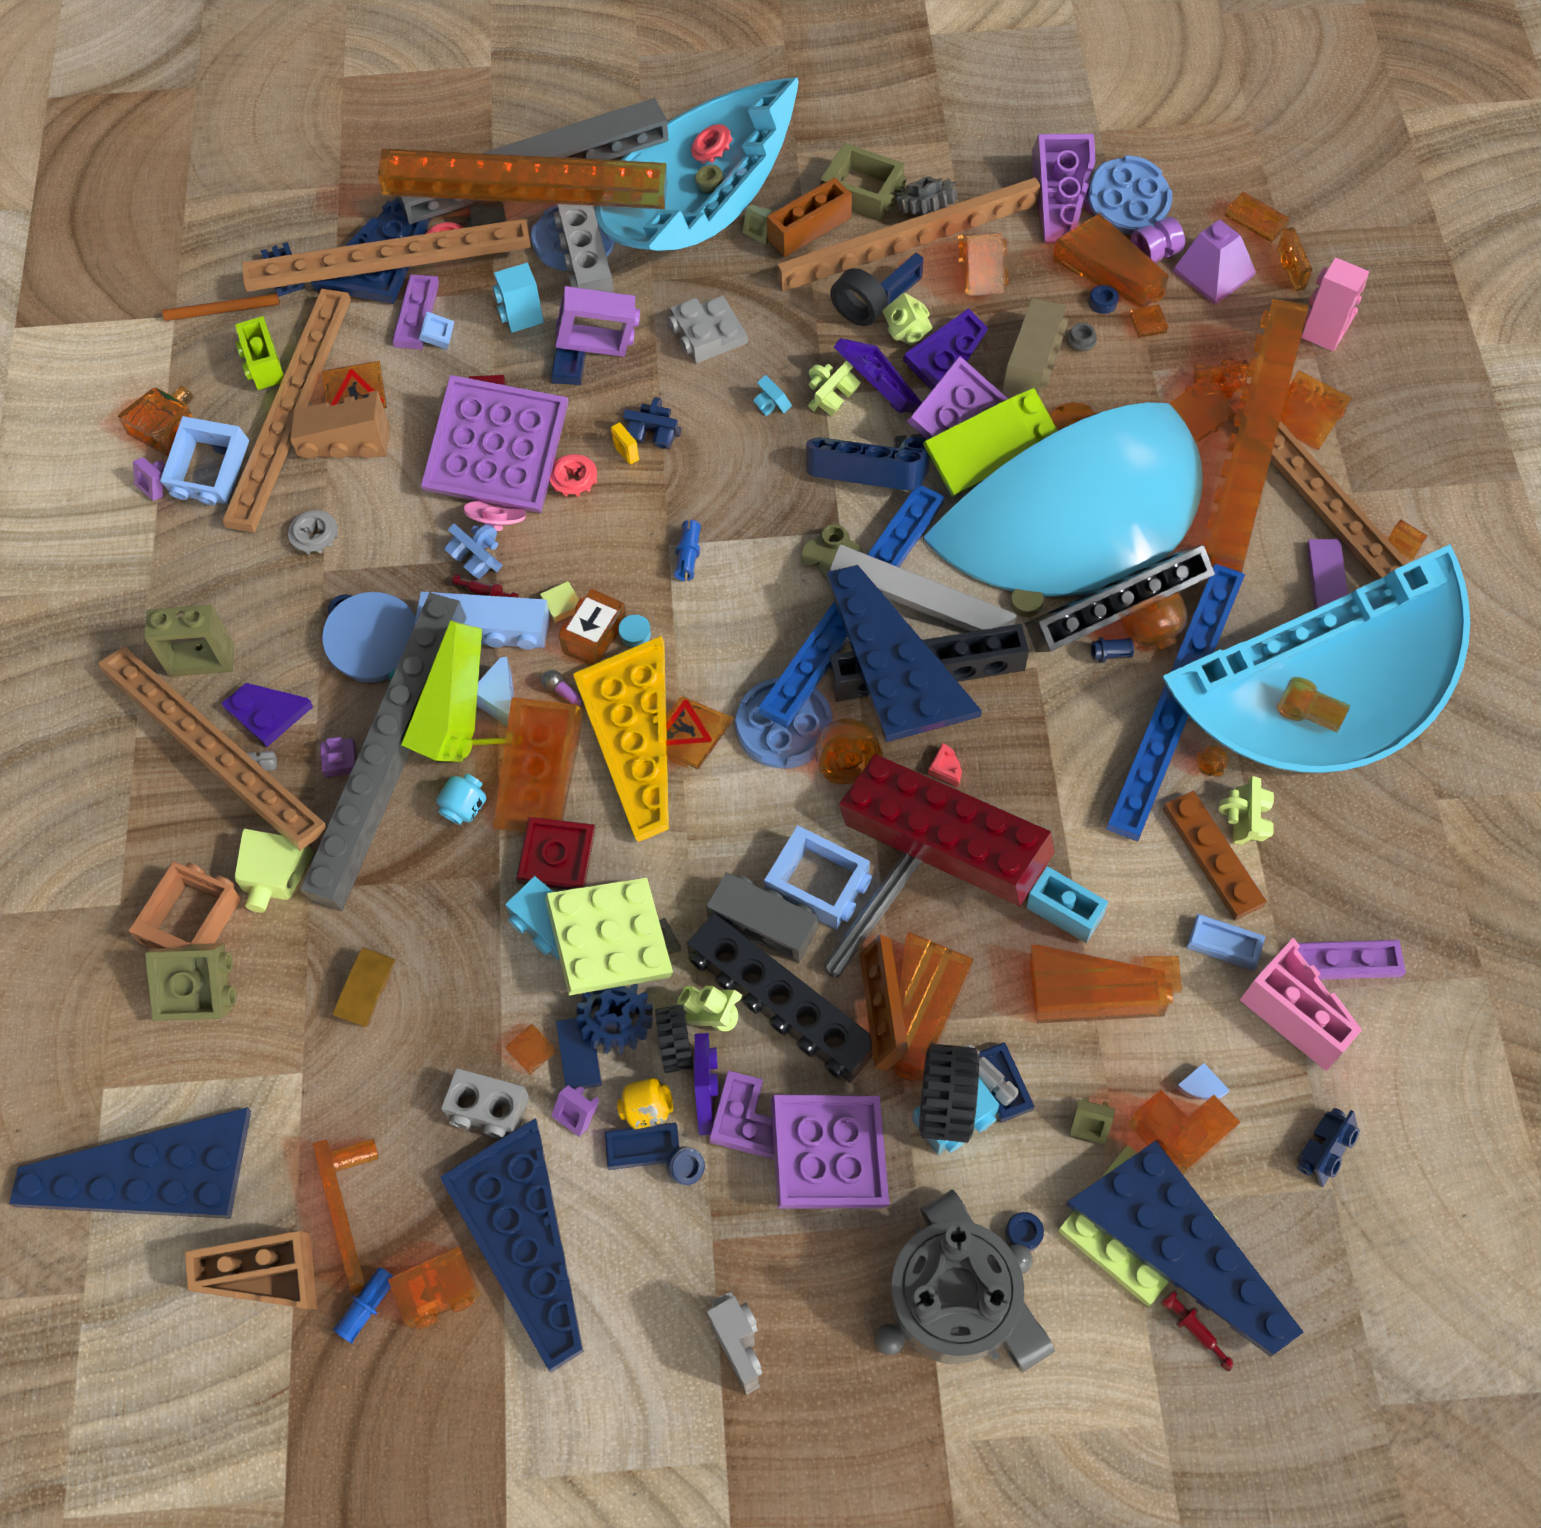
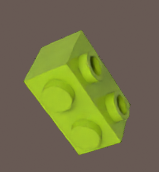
[235,316,284,390]

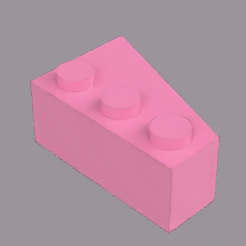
[1301,257,1369,352]

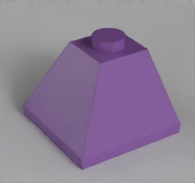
[1173,219,1256,305]

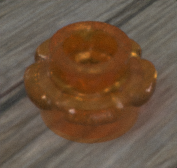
[1196,745,1228,777]

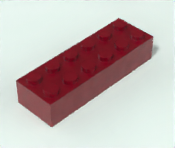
[839,754,1055,907]

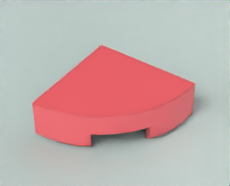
[928,743,962,787]

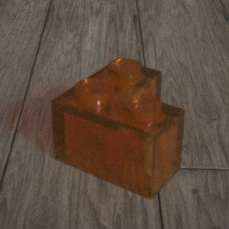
[958,231,1009,296]
[1128,1089,1241,1176]

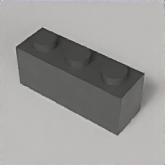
[706,872,818,963]

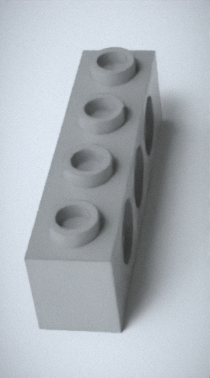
[553,193,614,293]

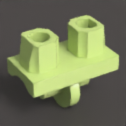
[808,360,861,416]
[1219,776,1274,845]
[677,986,742,1032]

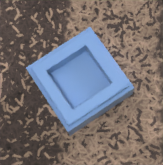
[418,312,454,349]

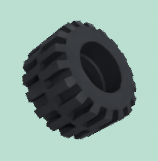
[919,1043,980,1143]

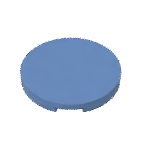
[1088,155,1172,235]
[531,204,615,271]
[322,592,416,683]
[735,678,833,769]

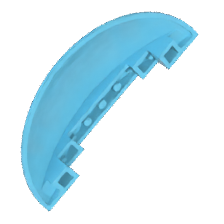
[595,77,798,251]
[924,402,1203,596]
[1162,544,1470,773]

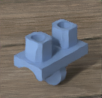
[444,523,503,579]

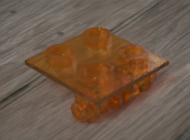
[1272,370,1352,450]

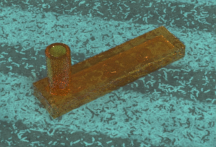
[312,1138,379,1294]

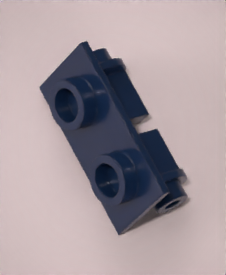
[1297,1108,1360,1187]

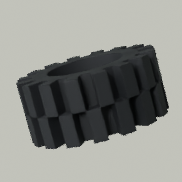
[655,1004,693,1073]

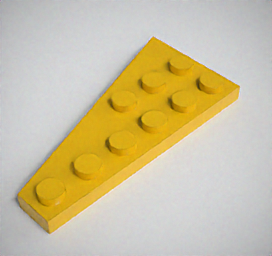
[573,636,669,842]

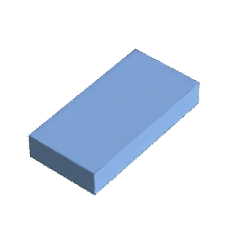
[1186,913,1265,971]

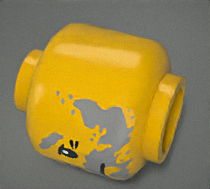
[617,1078,673,1129]

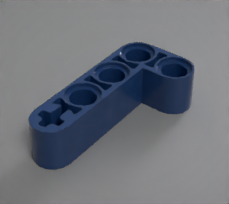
[806,437,930,490]

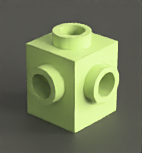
[882,292,933,346]

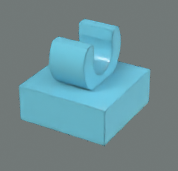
[753,375,792,416]

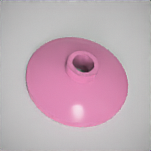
[464,501,526,531]

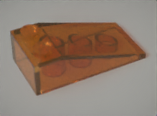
[493,697,583,832]

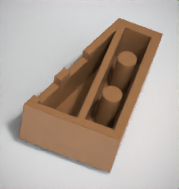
[290,390,390,458]
[185,1231,318,1310]

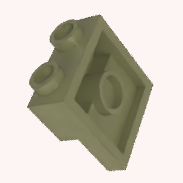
[145,943,237,1021]

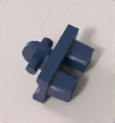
[623,397,682,450]

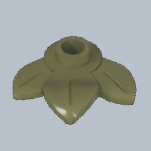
[801,524,863,579]

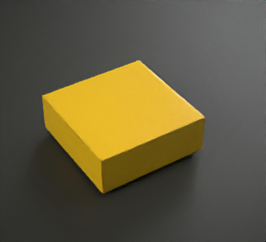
[611,422,639,465]

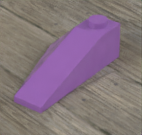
[1032,134,1096,244]

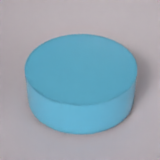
[619,615,651,647]

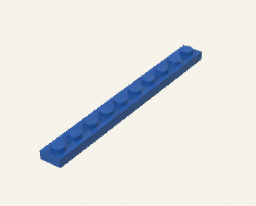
[759,485,945,729]
[1106,563,1245,842]

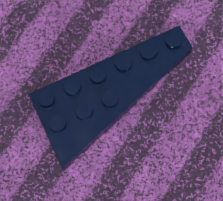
[311,167,432,304]
[827,564,982,743]
[9,1107,251,1219]
[440,1118,584,1373]
[1066,1140,1304,1357]

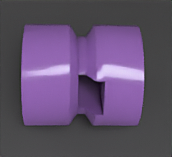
[1130,217,1185,266]

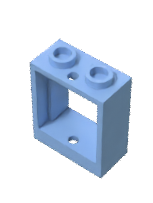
[160,416,249,505]
[764,825,872,930]

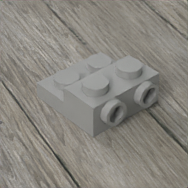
[668,296,748,363]
[707,1292,763,1395]

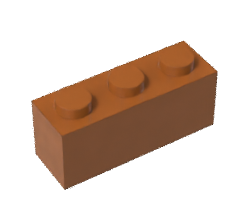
[767,177,852,257]

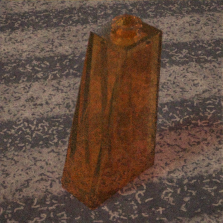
[1053,213,1169,309]
[891,932,974,1082]
[1029,944,1173,1024]

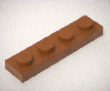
[1163,790,1267,921]
[859,934,908,1071]

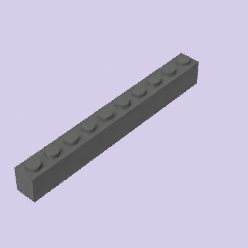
[394,98,669,225]
[300,592,467,911]

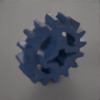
[576,984,653,1054]

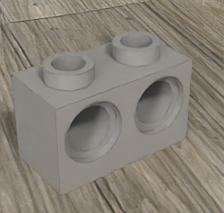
[441,1068,529,1139]

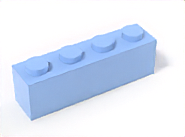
[414,592,550,650]

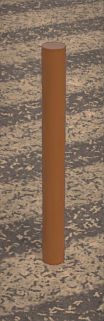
[162,293,280,321]

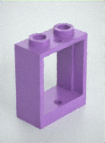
[555,286,640,357]

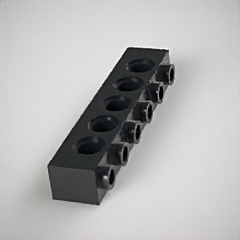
[1024,545,1215,653]
[830,624,1029,702]
[687,913,873,1083]

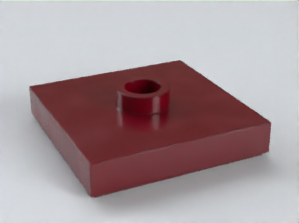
[516,816,596,890]

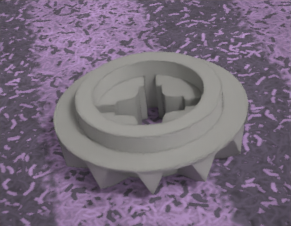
[288,510,338,555]

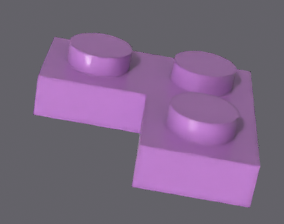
[709,1071,774,1159]

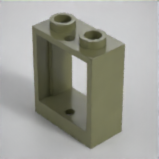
[820,143,907,221]
[144,604,234,677]

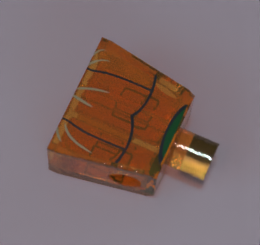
[118,386,194,457]

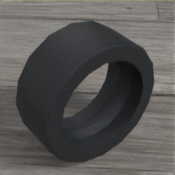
[830,268,887,326]

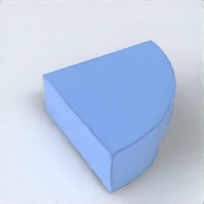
[1176,1063,1230,1101]

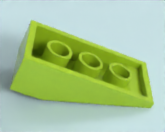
[923,388,1058,497]
[401,620,482,762]

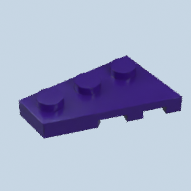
[903,308,988,390]
[834,338,922,413]

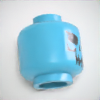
[436,774,486,825]

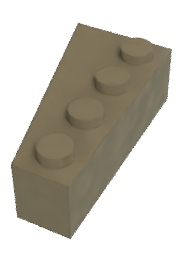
[1002,298,1069,399]

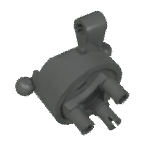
[874,1189,1055,1373]

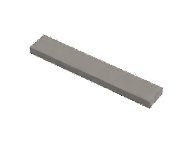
[829,544,1017,632]

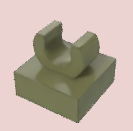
[742,204,775,244]
[1069,1097,1115,1145]

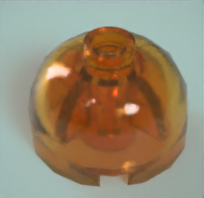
[1121,592,1187,650]
[814,718,883,784]

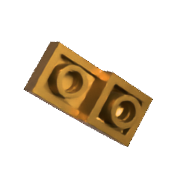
[333,947,396,1027]

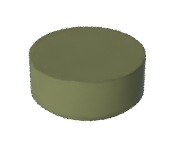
[695,165,724,193]
[1011,588,1043,617]

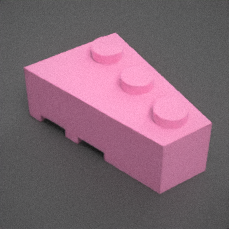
[1240,938,1362,1071]

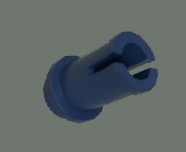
[1091,637,1134,663]

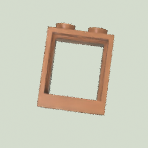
[129,861,241,949]

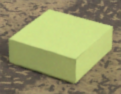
[540,581,582,623]

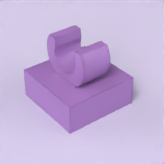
[133,457,166,501]
[320,737,357,777]
[551,1085,599,1137]

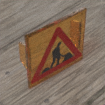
[322,360,387,408]
[665,696,734,770]

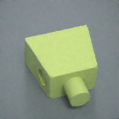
[235,829,314,913]

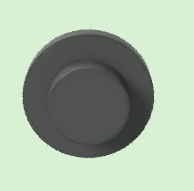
[1067,323,1097,351]

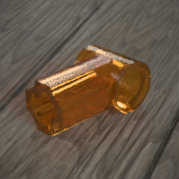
[1277,677,1351,733]

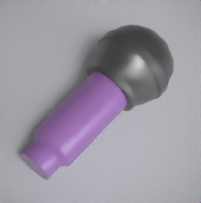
[541,670,584,708]

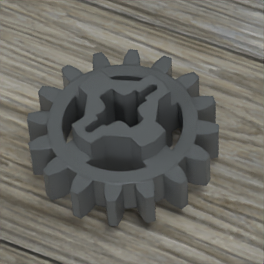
[896,176,958,215]

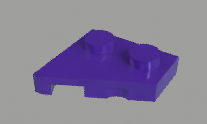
[221,683,314,748]
[694,1033,718,1135]

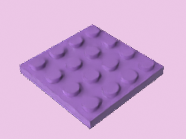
[421,375,569,513]

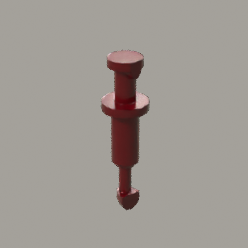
[451,574,519,598]
[1161,1290,1233,1371]

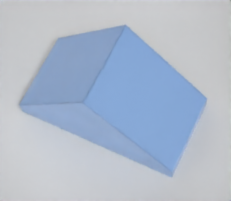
[476,657,517,729]

